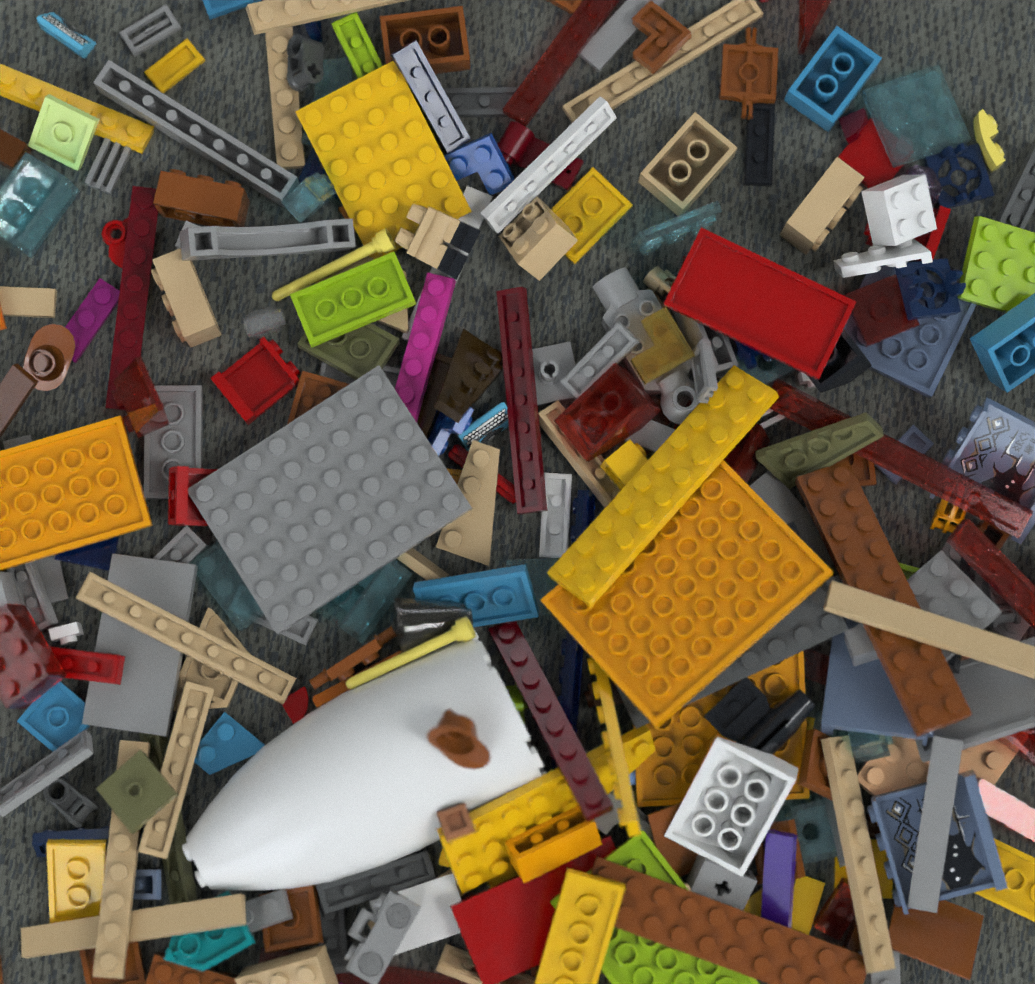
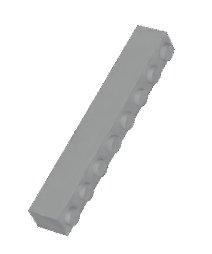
[93,60,300,208]

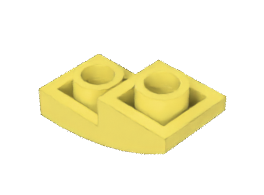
[973,109,1006,173]

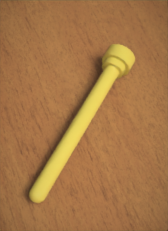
[271,228,396,301]
[346,616,476,689]

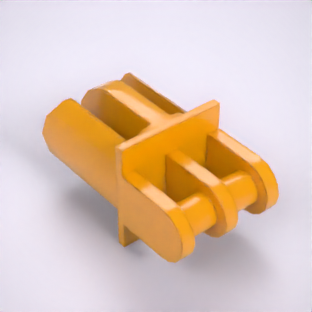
[930,482,975,537]

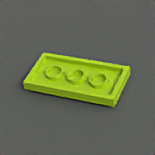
[290,251,416,347]

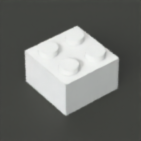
[861,174,937,246]

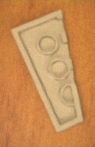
[436,440,500,566]

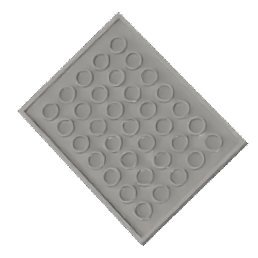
[188,365,472,635]

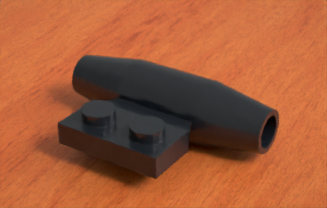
[704,677,816,755]

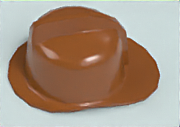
[23,324,75,391]
[427,709,491,769]

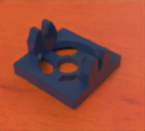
[924,143,994,209]
[895,258,966,320]

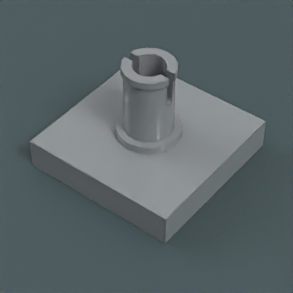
[532,341,575,406]

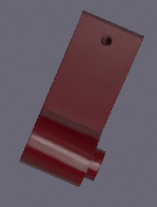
[497,121,584,191]

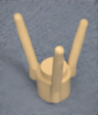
[643,266,681,336]

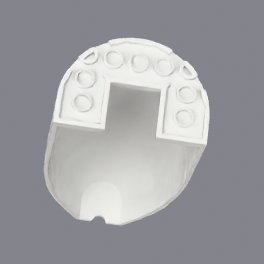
[182,629,547,891]

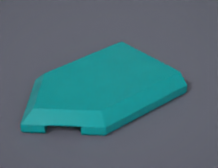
[163,890,255,972]

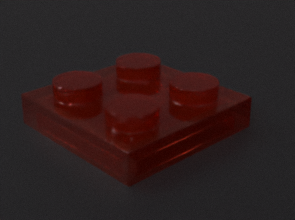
[844,274,920,348]

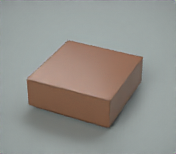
[437,803,475,842]

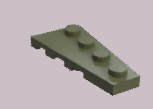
[755,412,884,489]

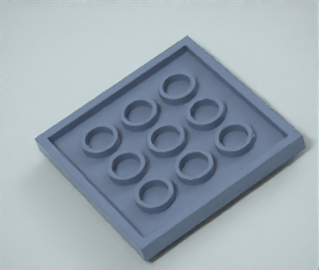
[844,262,977,398]

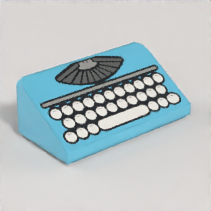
[36,12,96,58]
[458,402,509,452]

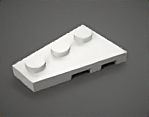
[834,239,933,278]

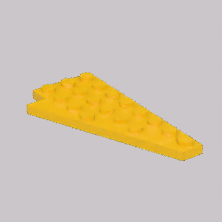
[436,724,655,894]

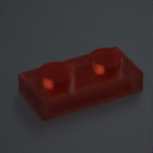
[813,877,855,940]

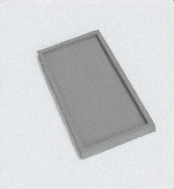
[82,553,198,737]
[915,637,1035,763]

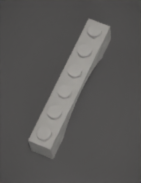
[179,219,356,261]

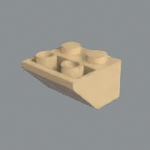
[499,196,578,281]

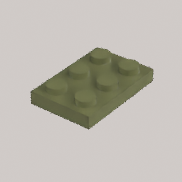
[297,323,400,380]

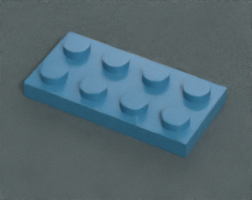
[413,564,539,634]

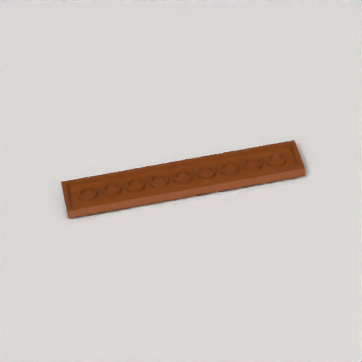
[795,460,972,737]
[590,856,867,984]

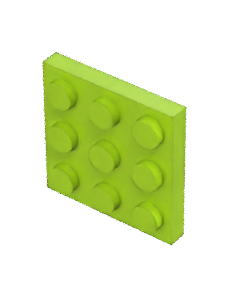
[957,216,1035,313]

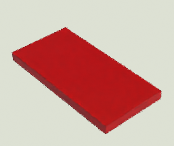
[663,227,856,380]
[450,835,616,984]

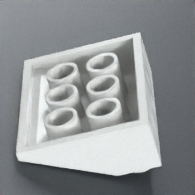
[664,737,799,877]

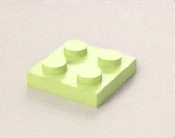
[28,94,99,171]

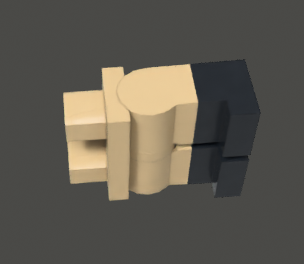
[395,204,481,280]

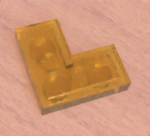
[631,307,695,385]

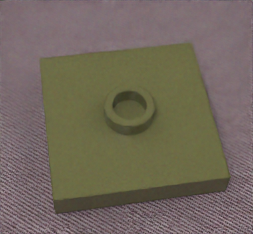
[96,750,178,834]

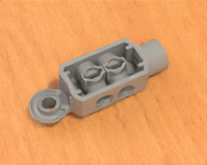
[592,267,699,424]

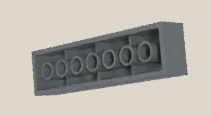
[614,581,848,729]

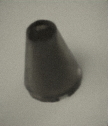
[393,597,473,654]

